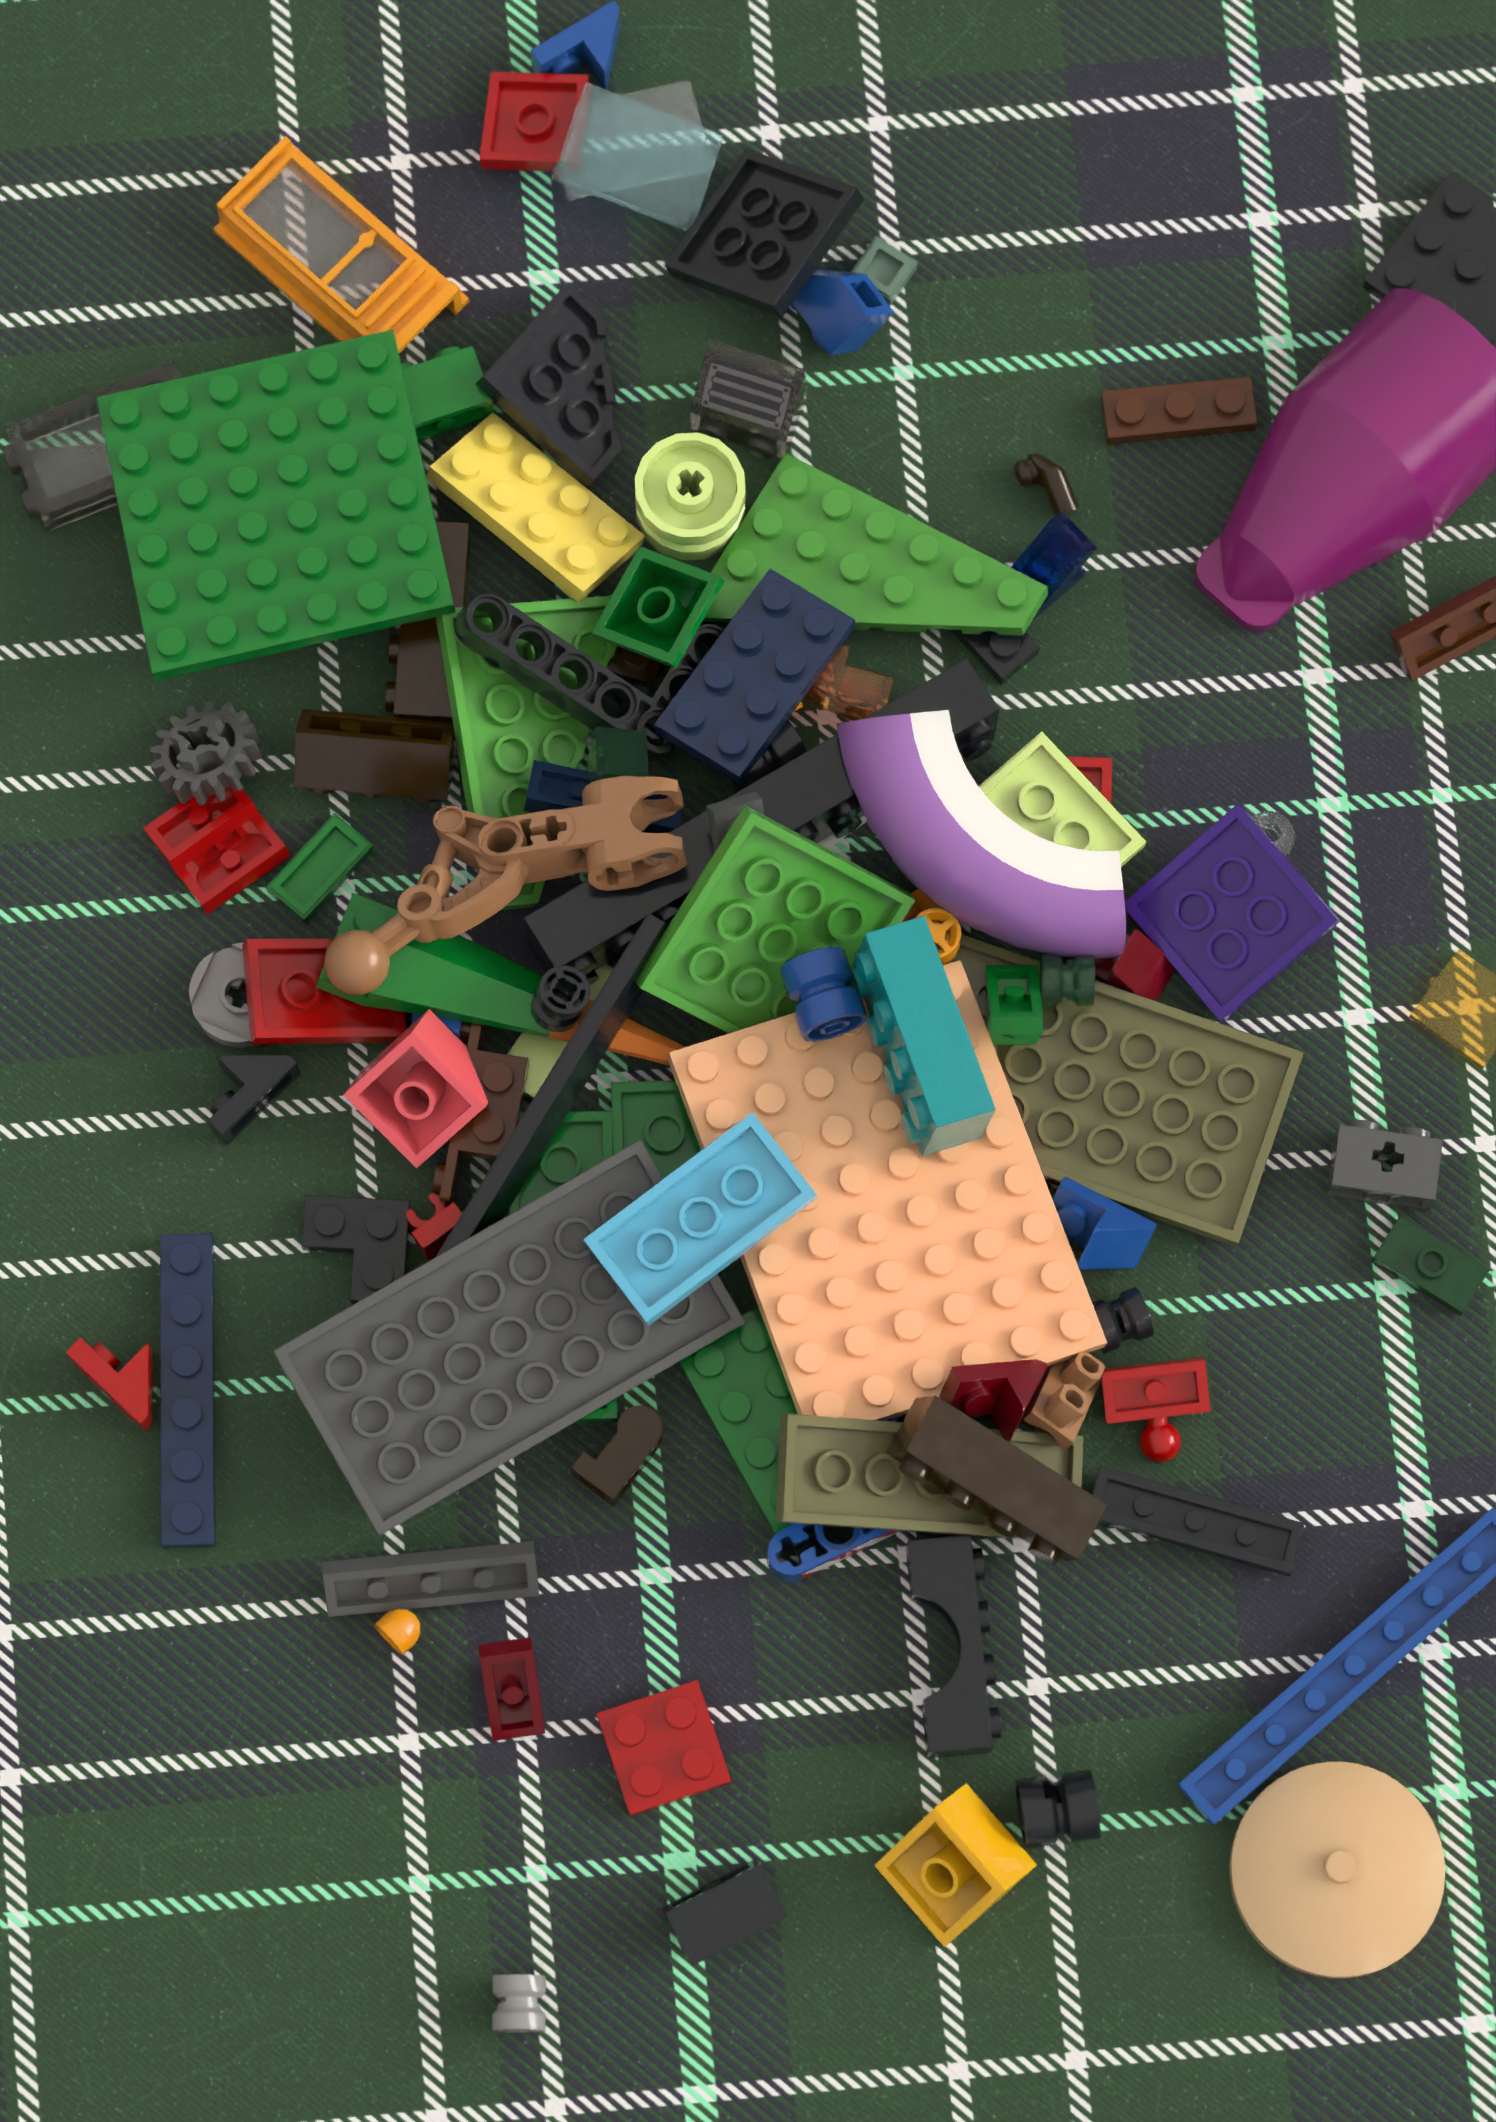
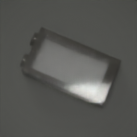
[1,361,181,532]

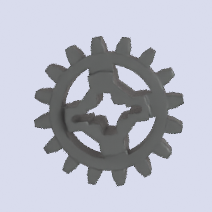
[150,701,262,805]

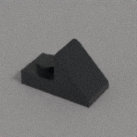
[208,1055,301,1146]

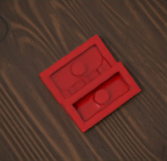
[143,786,291,915]

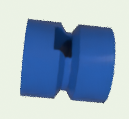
[780,947,867,1042]

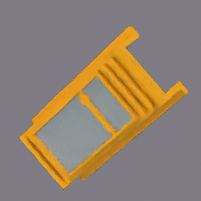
[213,136,469,353]

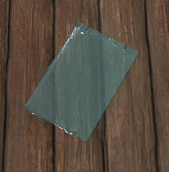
[552,82,724,231]

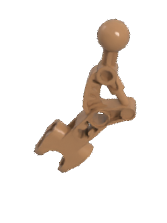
[325,776,688,995]

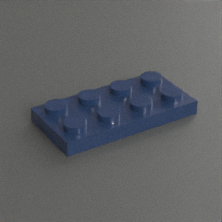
[654,568,855,785]

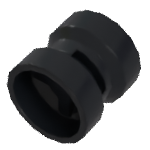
[530,966,591,1032]
[1092,1287,1154,1354]

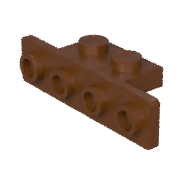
[433,1021,529,1207]

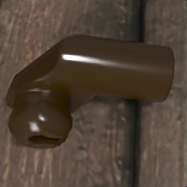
[1014,454,1079,517]

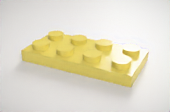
[426,412,645,603]

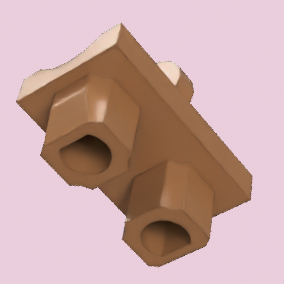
[1023,1351,1105,1450]

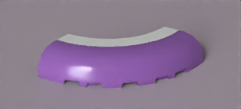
[837,710,1126,959]

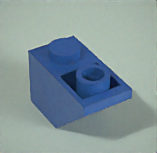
[790,268,895,355]

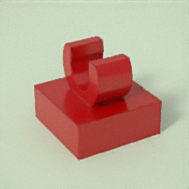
[406,1193,462,1262]

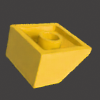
[874,1783,1037,1947]

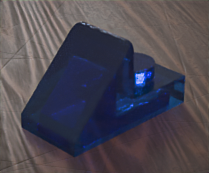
[1011,512,1097,619]

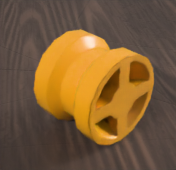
[914,908,961,965]

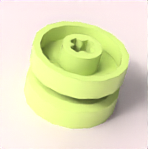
[635,433,745,561]

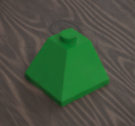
[591,546,725,668]

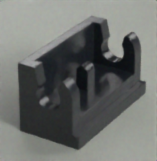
[661,1859,788,1966]

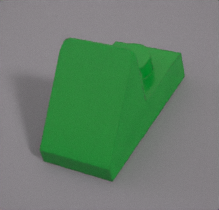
[985,965,1043,1045]

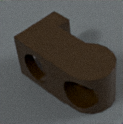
[571,1406,663,1507]

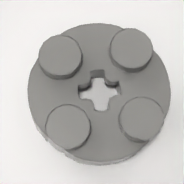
[189,943,265,1048]

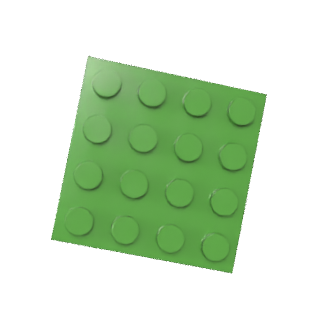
[636,805,916,1033]

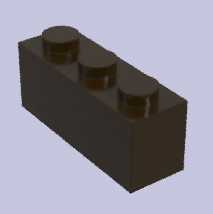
[294,709,455,803]

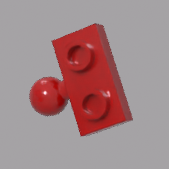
[1100,1357,1211,1463]

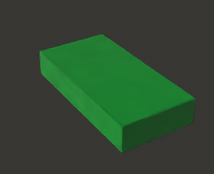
[266,813,374,924]

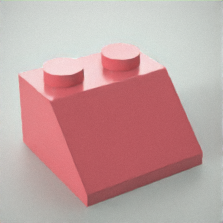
[343,1009,488,1169]

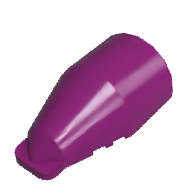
[1194,288,1496,633]

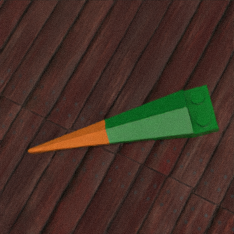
[316,893,685,1066]

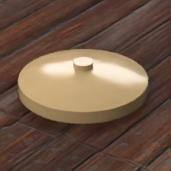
[1229,1762,1445,1979]

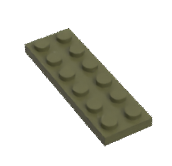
[775,1414,1084,1539]

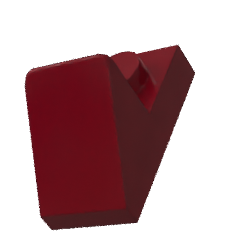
[1062,929,1175,1001]
[940,1359,1048,1442]
[478,1637,545,1741]

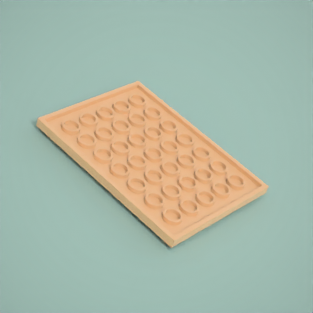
[667,960,1107,1421]

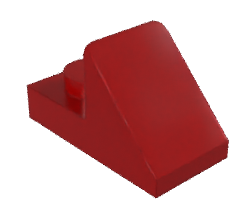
[65,1337,154,1433]

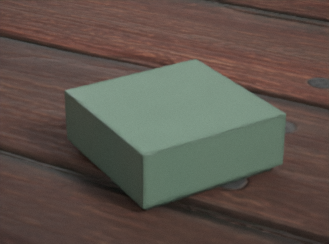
[851,236,918,306]

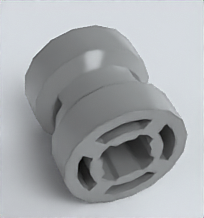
[492,1974,546,2033]

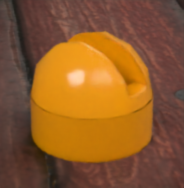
[374,1609,420,1656]

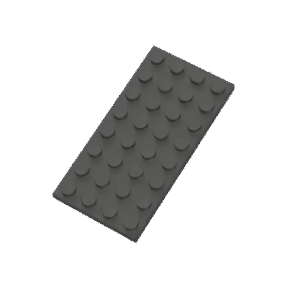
[272,1140,745,1536]

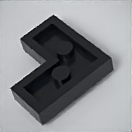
[302,1195,410,1304]

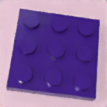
[1125,803,1340,1022]

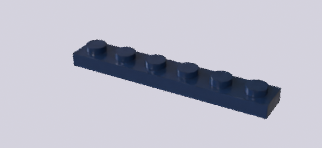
[160,1233,216,1549]

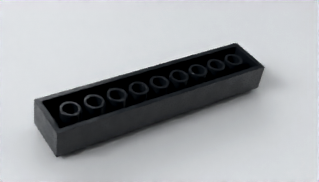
[524,658,999,985]

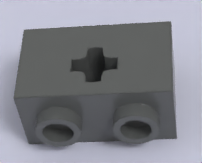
[1326,1120,1443,1211]

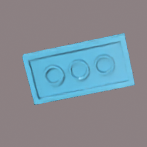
[583,1112,817,1326]

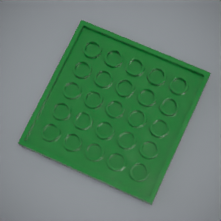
[97,330,456,681]

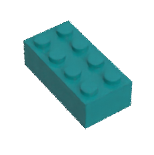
[850,916,996,1157]

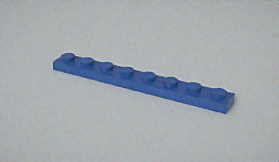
[1177,1507,1496,1827]

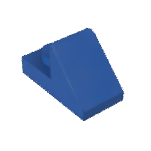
[531,1,620,90]
[1052,1176,1158,1269]

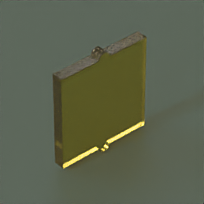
[1409,949,1496,1070]

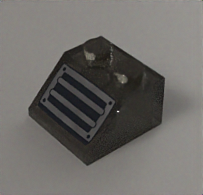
[690,339,806,459]

